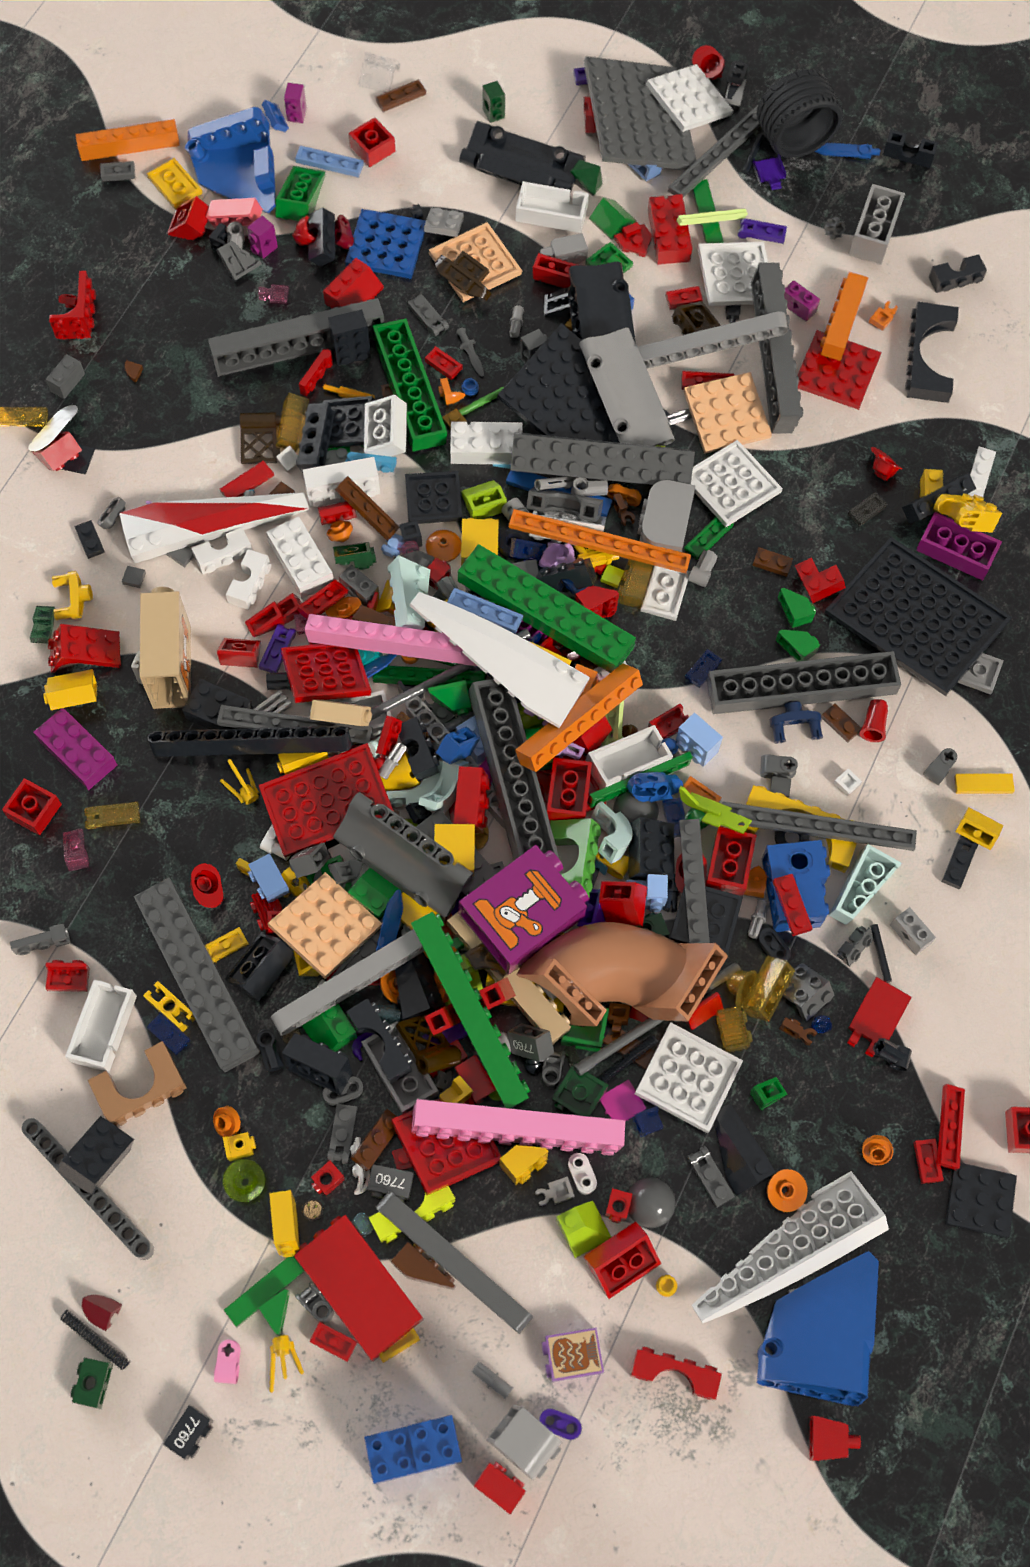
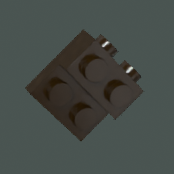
[672,301,721,335]

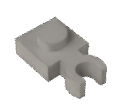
[535,1176,575,1206]

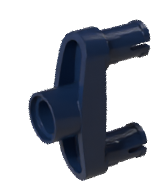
[769,702,823,744]

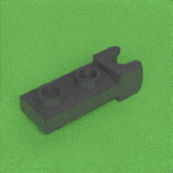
[10,924,70,955]

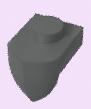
[329,860,363,884]

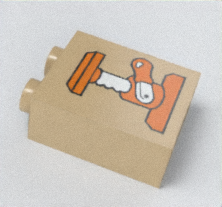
[140,587,191,709]

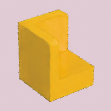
[439,1075,473,1104]

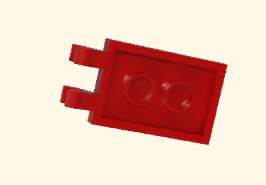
[847,977,912,1058]

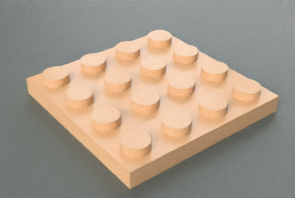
[429,222,522,302]
[683,372,772,454]
[268,872,382,979]

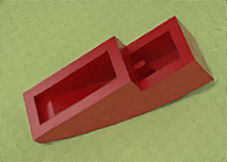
[245,593,302,637]

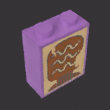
[541,1328,604,1382]

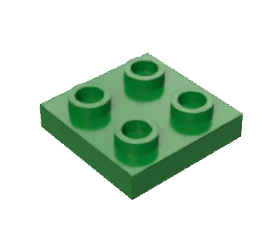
[585,242,633,274]

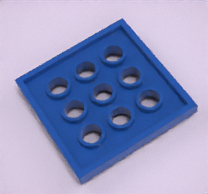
[345,209,426,279]

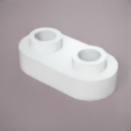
[568,1153,597,1195]

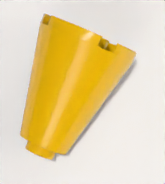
[381,750,421,791]

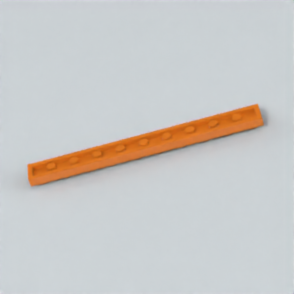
[509,509,691,574]

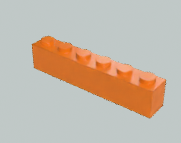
[76,119,180,161]
[820,272,869,361]

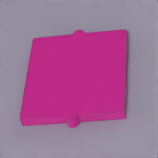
[600,1080,646,1121]

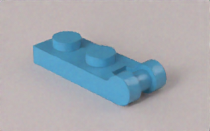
[345,452,397,473]

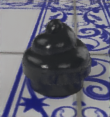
[523,1058,543,1076]

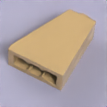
[310,700,372,726]

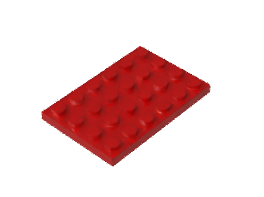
[259,743,394,858]

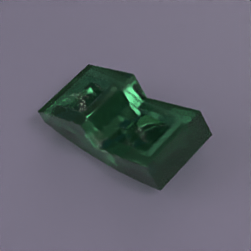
[30,606,55,644]

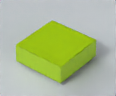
[601,564,625,588]

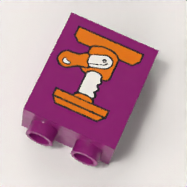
[458,845,589,975]

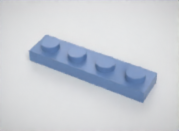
[295,146,364,178]
[447,588,523,634]

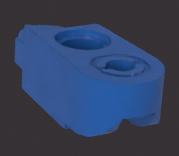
[627,772,683,802]

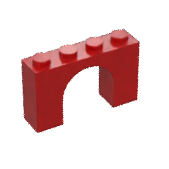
[425,977,516,1036]

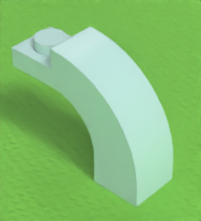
[419,760,469,813]
[386,761,443,807]
[591,802,632,864]

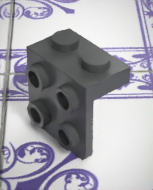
[775,963,835,1021]

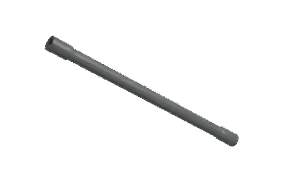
[371,628,531,721]
[573,962,741,1076]

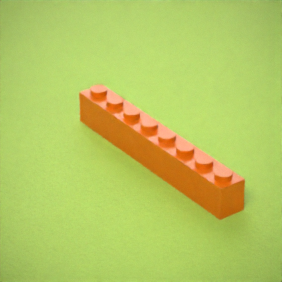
[515,663,643,772]

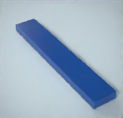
[506,470,613,517]

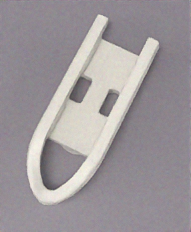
[351,1137,371,1195]

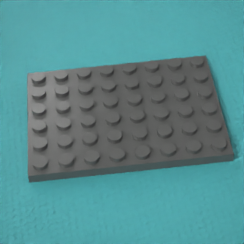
[584,56,696,170]

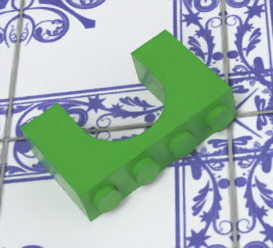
[550,818,601,897]

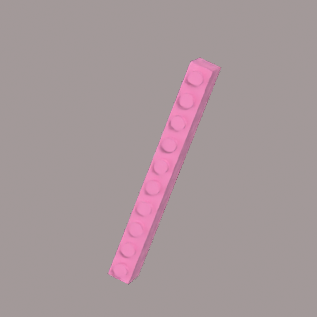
[305,614,477,666]

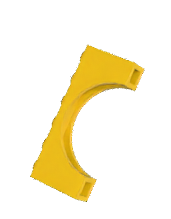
[739,785,857,873]

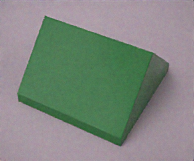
[589,197,636,240]

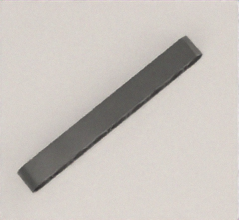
[22,1118,154,1260]
[375,1191,533,1334]

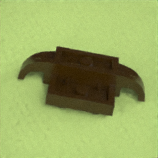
[435,251,492,301]

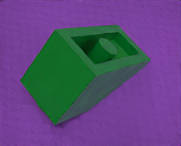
[778,588,816,628]
[776,630,820,662]

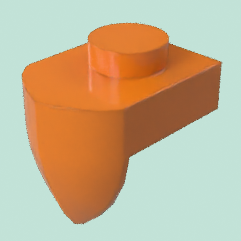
[438,378,465,405]
[744,865,767,898]

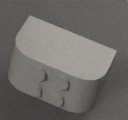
[849,184,905,264]
[637,480,696,552]
[486,1405,562,1480]

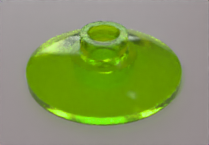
[223,1159,265,1202]

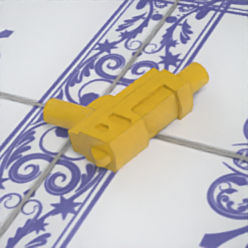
[574,545,619,568]

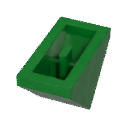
[750,1077,787,1110]
[259,1289,290,1336]

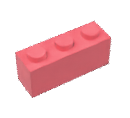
[206,198,263,228]

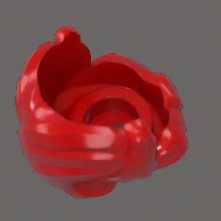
[292,216,318,246]

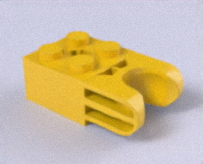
[934,494,1002,532]

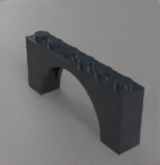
[905,302,959,403]

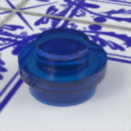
[812,1016,832,1033]

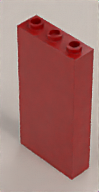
[294,1215,424,1362]

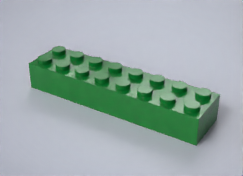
[373,319,447,452]

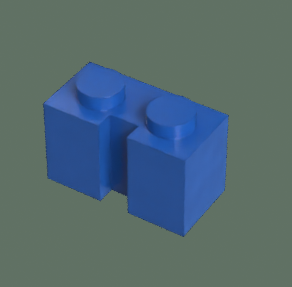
[436,726,480,764]

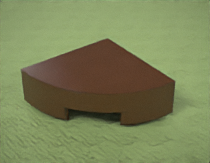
[125,360,143,382]

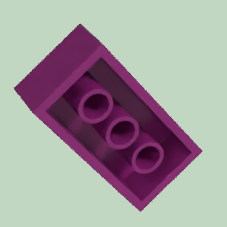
[916,512,1002,580]
[33,708,117,790]

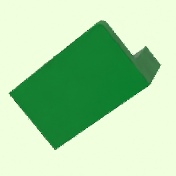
[561,1008,609,1052]

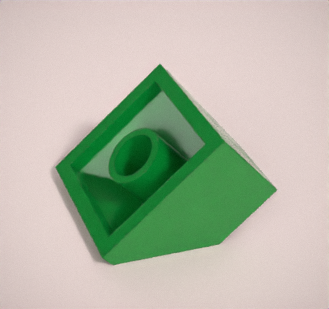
[428,680,473,716]

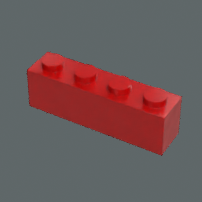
[533,253,577,288]

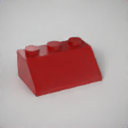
[323,258,384,309]
[583,1221,661,1299]

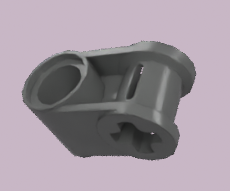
[923,748,957,786]
[760,754,798,779]
[541,1051,566,1090]
[295,1281,334,1324]

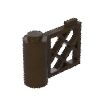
[240,412,280,464]
[395,1013,461,1075]

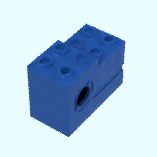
[761,840,830,932]
[364,1415,463,1484]

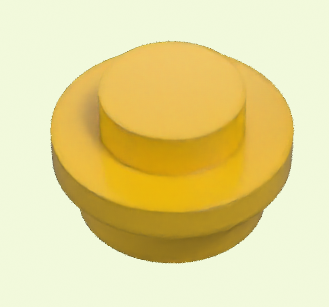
[656,1275,677,1297]

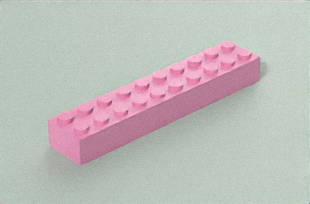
[411,1099,625,1155]

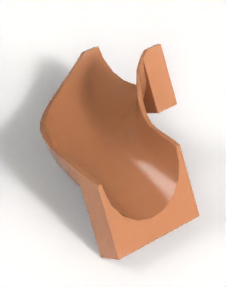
[516,922,728,1026]

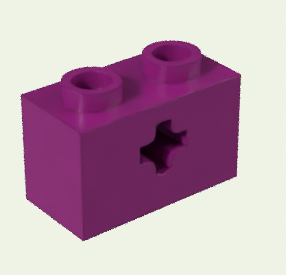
[284,83,307,123]
[247,215,278,259]
[784,280,820,322]

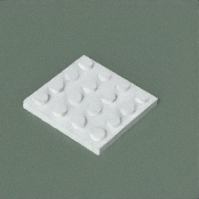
[645,64,733,132]
[697,242,768,306]
[691,440,782,527]
[635,1022,743,1133]

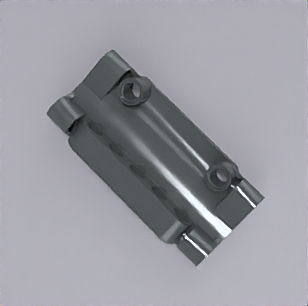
[333,792,473,918]

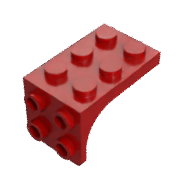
[49,271,96,340]
[48,624,121,673]

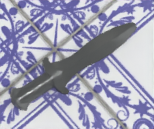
[456,328,484,377]

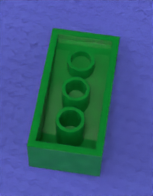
[276,166,326,222]
[348,868,403,921]

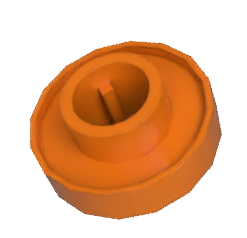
[327,520,353,543]
[213,1106,240,1137]
[862,1135,893,1165]

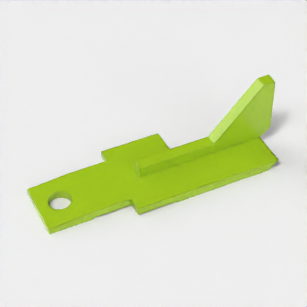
[679,786,752,834]

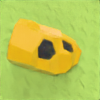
[281,867,310,897]

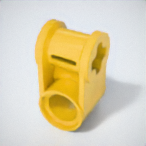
[596,847,629,879]

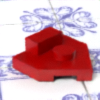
[614,222,652,257]

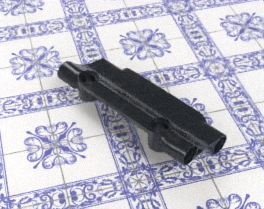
[459,121,586,194]
[568,262,636,344]

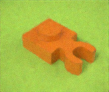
[869,301,898,331]

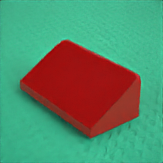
[685,992,723,1030]

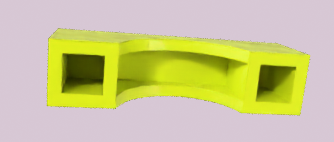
[369,1186,455,1244]

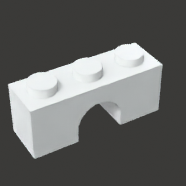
[191,527,252,574]
[226,549,271,610]

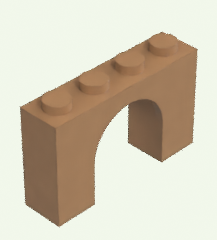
[88,1041,187,1127]

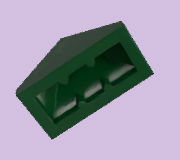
[570,160,603,196]

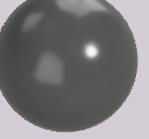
[613,791,659,823]
[628,1177,675,1228]

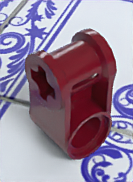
[335,214,354,249]

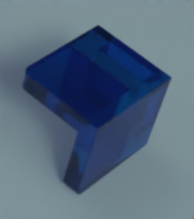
[633,1106,663,1137]

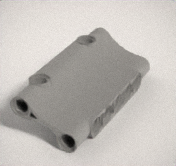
[579,328,675,446]

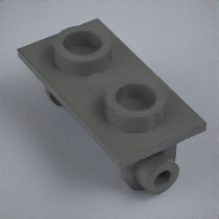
[837,926,873,967]

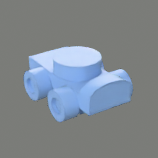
[381,533,404,558]

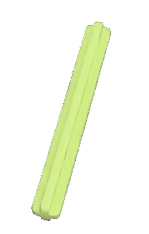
[677,208,748,226]

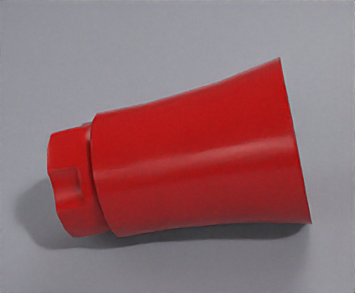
[859,699,888,742]

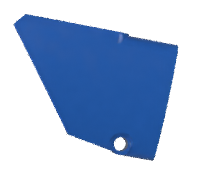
[185,107,276,213]
[757,1251,879,1406]

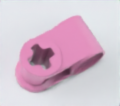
[214,1340,241,1384]

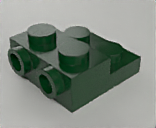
[333,542,376,570]
[552,1064,609,1117]

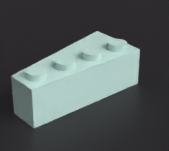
[387,555,430,630]
[829,844,902,925]

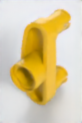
[52,571,93,621]

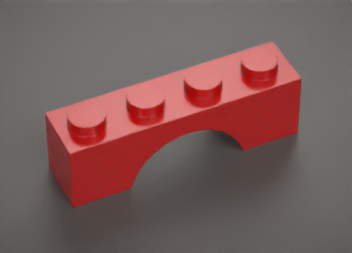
[630,1346,722,1401]

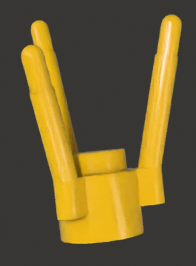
[220,759,260,805]
[269,1335,304,1393]

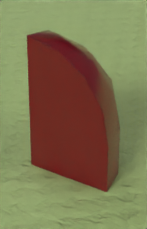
[82,1295,122,1331]

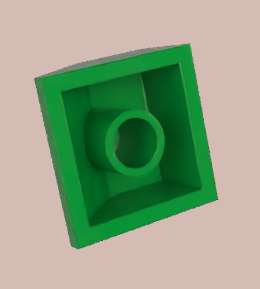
[302,1004,357,1052]

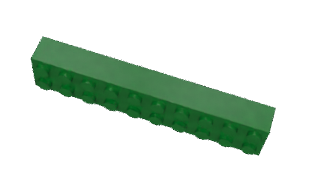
[458,544,636,673]
[411,912,531,1109]

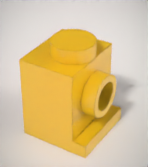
[223,1132,256,1161]

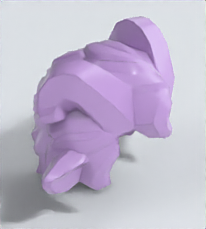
[539,541,575,568]

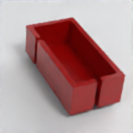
[648,194,692,265]

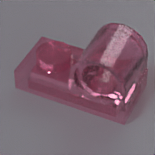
[63,829,89,871]

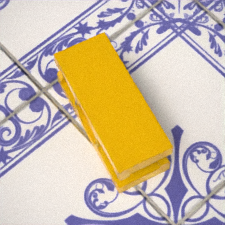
[143,981,196,1033]

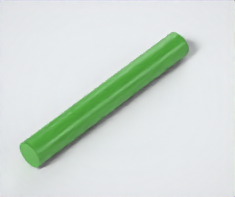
[458,387,504,416]

